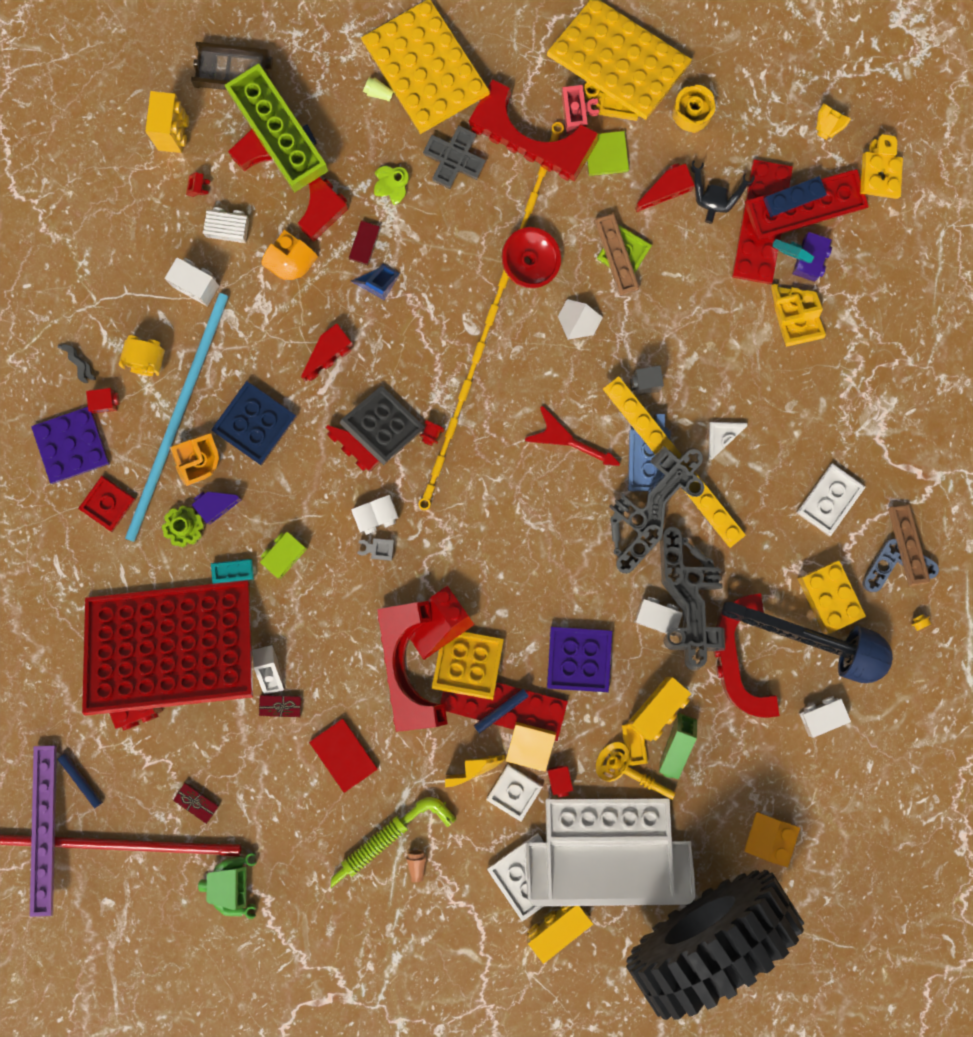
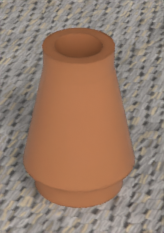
[406,850,426,882]

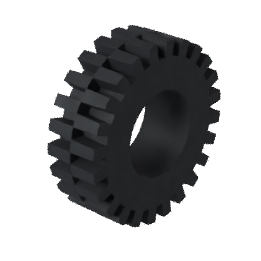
[626,870,804,1020]

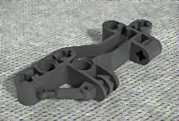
[609,446,704,574]
[660,527,725,671]

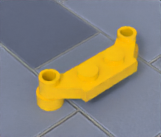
[584,82,639,121]

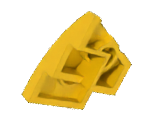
[771,284,826,347]
[445,755,505,787]

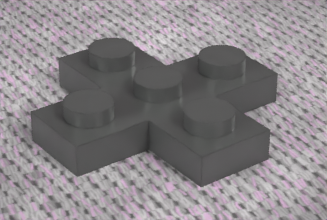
[423,125,486,189]

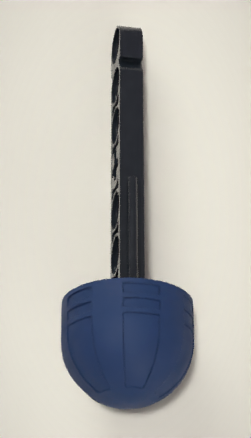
[722,602,893,683]

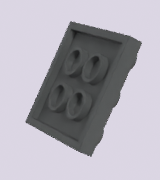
[340,386,425,465]

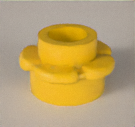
[912,614,932,631]

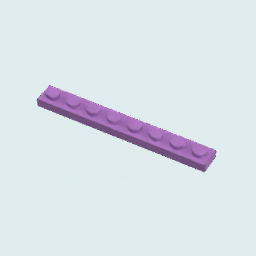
[30,746,57,917]

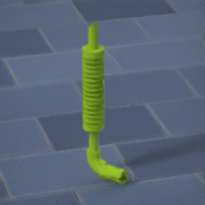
[330,797,457,889]

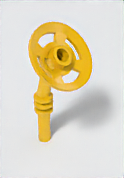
[595,742,676,800]

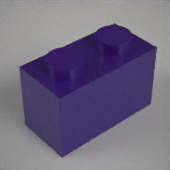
[792,232,832,282]

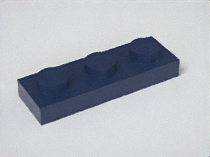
[763,176,827,218]

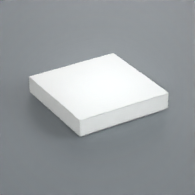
[486,764,543,822]

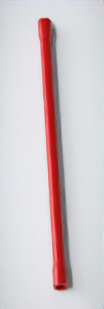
[0,834,241,857]

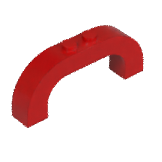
[713,593,780,718]

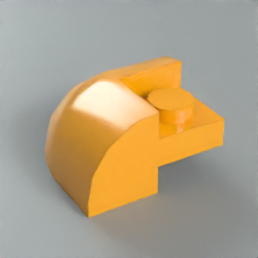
[261,230,318,280]
[170,433,219,486]

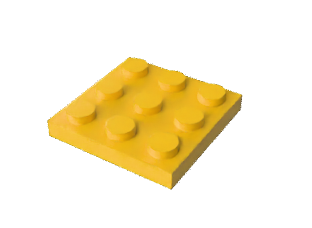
[432,632,504,700]

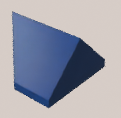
[351,264,400,301]

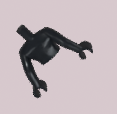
[691,160,755,224]

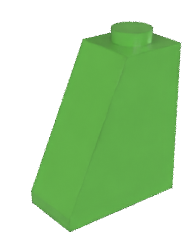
[659,713,697,780]

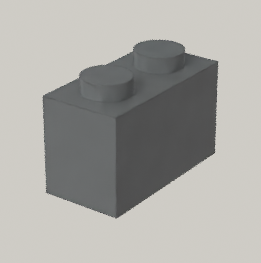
[630,365,664,396]

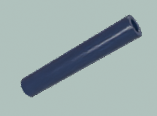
[473,689,529,734]
[57,753,103,809]

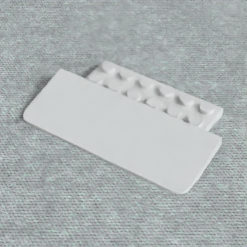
[525,799,695,906]

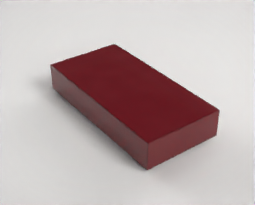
[349,221,381,266]

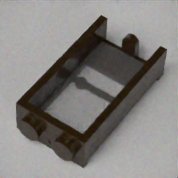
[191,42,273,90]

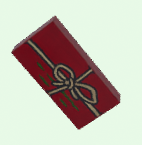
[259,695,302,717]
[173,783,219,824]

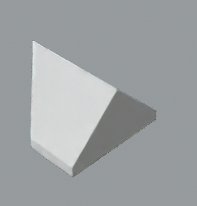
[558,299,603,340]

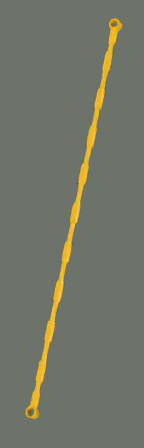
[418,122,564,511]

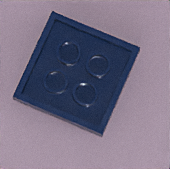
[211,381,297,466]

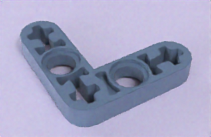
[862,539,939,592]

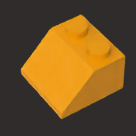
[744,812,800,868]

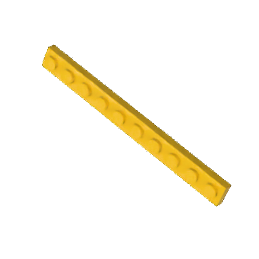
[602,376,746,548]

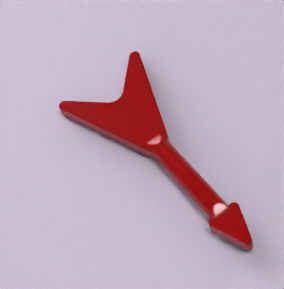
[525,406,620,466]

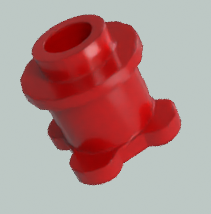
[419,420,444,446]

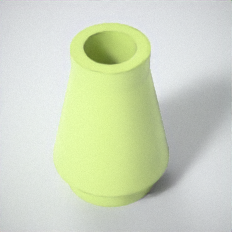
[363,77,393,102]

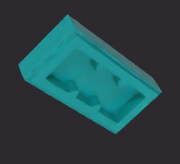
[773,239,814,263]
[211,559,254,584]

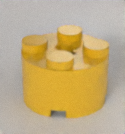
[672,85,716,133]
[119,335,165,376]

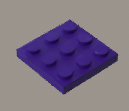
[31,407,110,484]
[547,627,612,693]

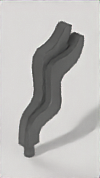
[58,344,96,383]

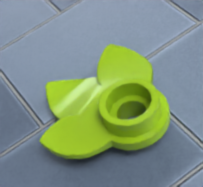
[374,166,409,205]

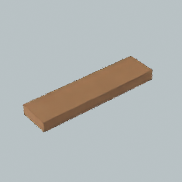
[594,213,640,296]
[888,504,930,586]

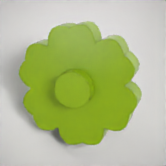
[162,506,205,548]

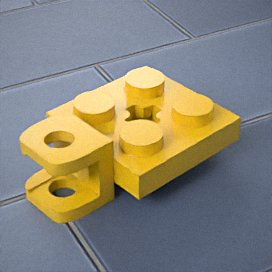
[860,134,903,199]

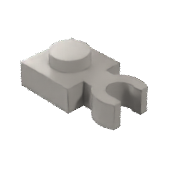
[357,538,394,561]

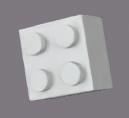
[165,258,219,307]

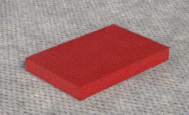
[309,718,378,793]

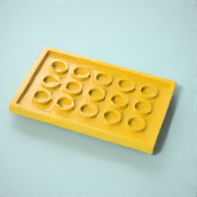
[361,0,490,134]
[547,0,692,120]

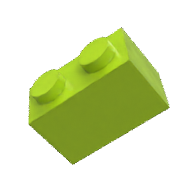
[260,532,307,579]

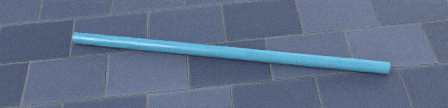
[125,293,228,542]

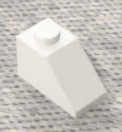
[252,645,284,695]

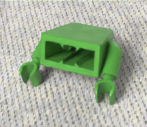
[198,853,257,919]

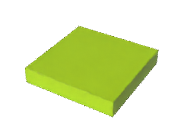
[587,131,629,176]
[596,225,652,274]

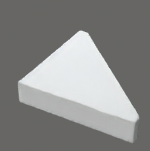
[708,422,747,460]

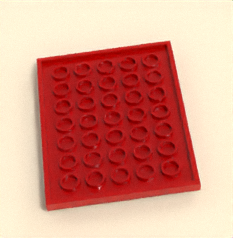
[82,580,253,716]

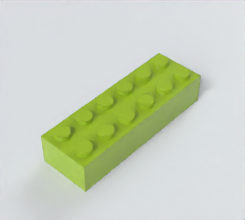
[225,63,328,193]

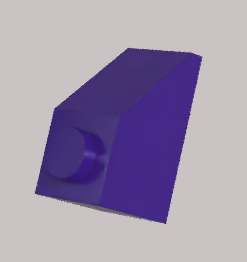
[192,492,242,525]

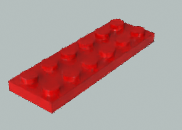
[732,159,793,285]
[745,169,869,241]
[440,682,568,742]

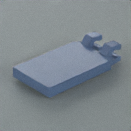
[628,414,671,491]

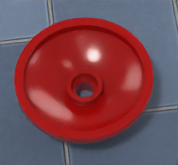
[501,227,561,289]

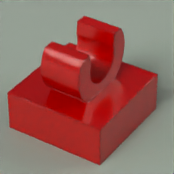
[186,172,210,197]

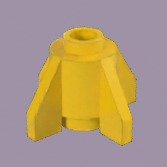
[815,103,851,140]

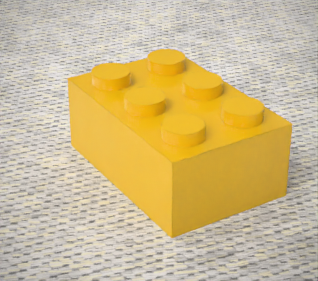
[145,91,189,153]
[797,561,866,634]
[627,677,691,741]
[526,906,593,964]

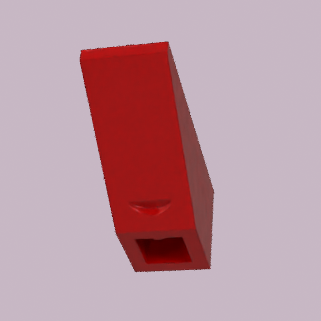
[301,323,353,382]
[326,425,380,472]

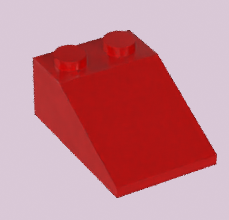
[410,585,475,660]

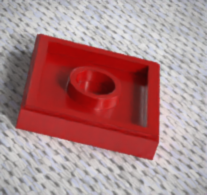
[78,475,136,532]

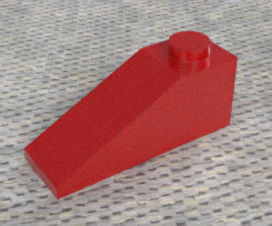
[635,163,695,212]

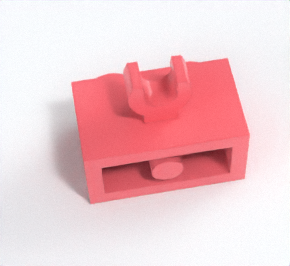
[561,85,599,134]

